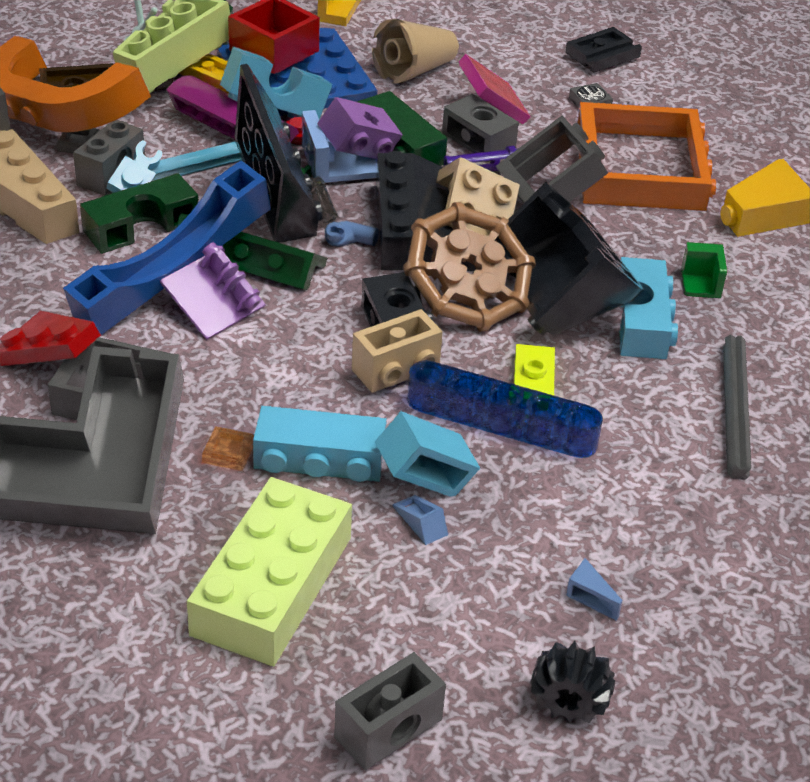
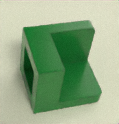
[681,242,727,299]

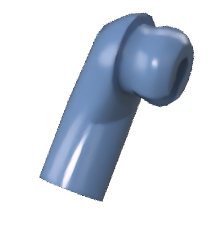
[325,221,379,247]

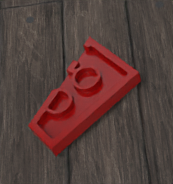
[0,310,101,366]

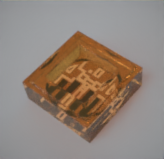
[202,426,254,471]

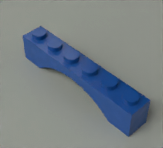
[63,160,271,335]

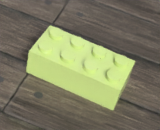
[187,477,352,667]

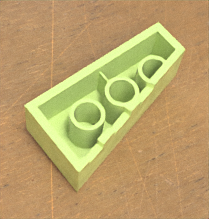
[113,0,230,93]

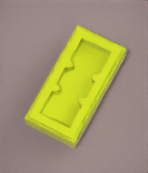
[513,344,555,409]

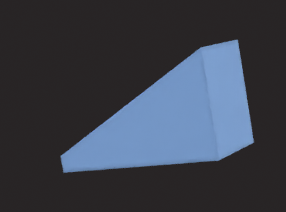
[392,495,448,545]
[566,558,623,621]

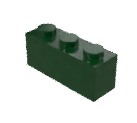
[357,91,448,166]

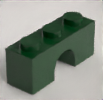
[80,173,199,254]

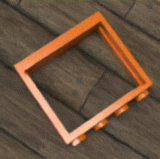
[577,102,716,211]

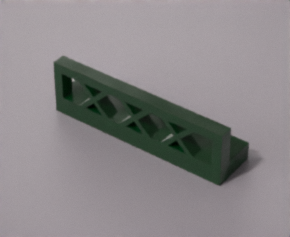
[176,214,328,290]

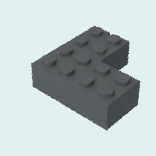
[0,346,184,534]

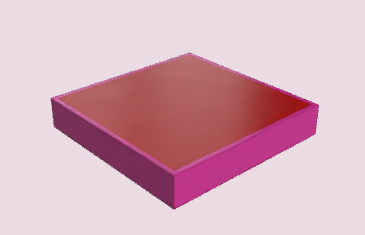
[459,54,531,124]

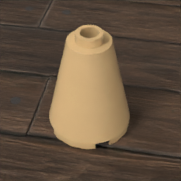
[372,19,459,84]

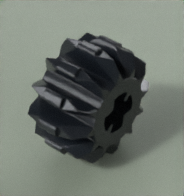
[530,641,616,724]

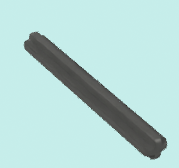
[723,334,752,479]

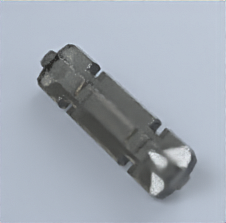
[310,176,338,228]

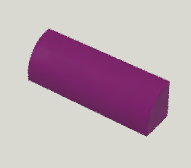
[166,76,299,142]

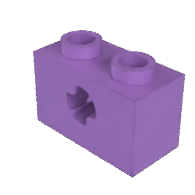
[317,97,403,159]

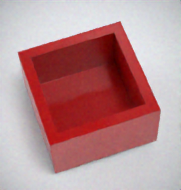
[228,0,320,74]

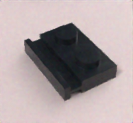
[565,27,642,73]

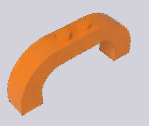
[0,36,151,132]

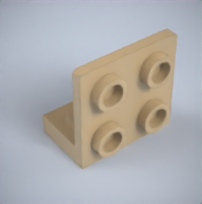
[436,157,520,236]

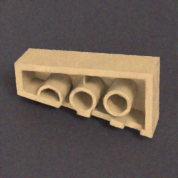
[0,129,80,244]

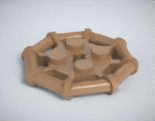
[403,202,536,332]

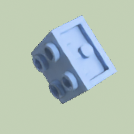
[302,110,377,184]

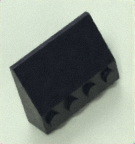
[235,64,323,243]
[376,151,476,271]

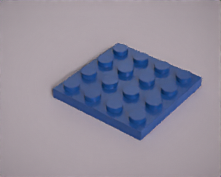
[217,28,378,116]

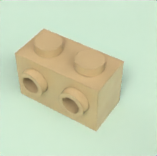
[352,309,443,393]

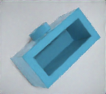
[375,411,480,497]

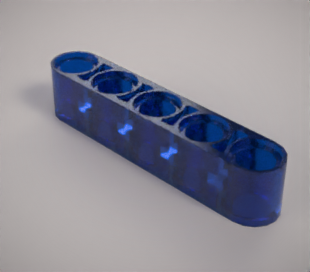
[407,360,603,458]

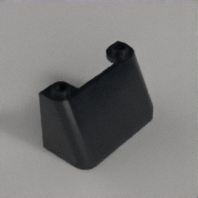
[494,182,644,336]

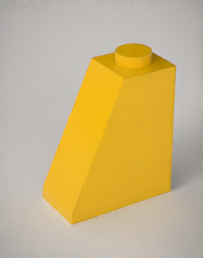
[720,159,810,237]

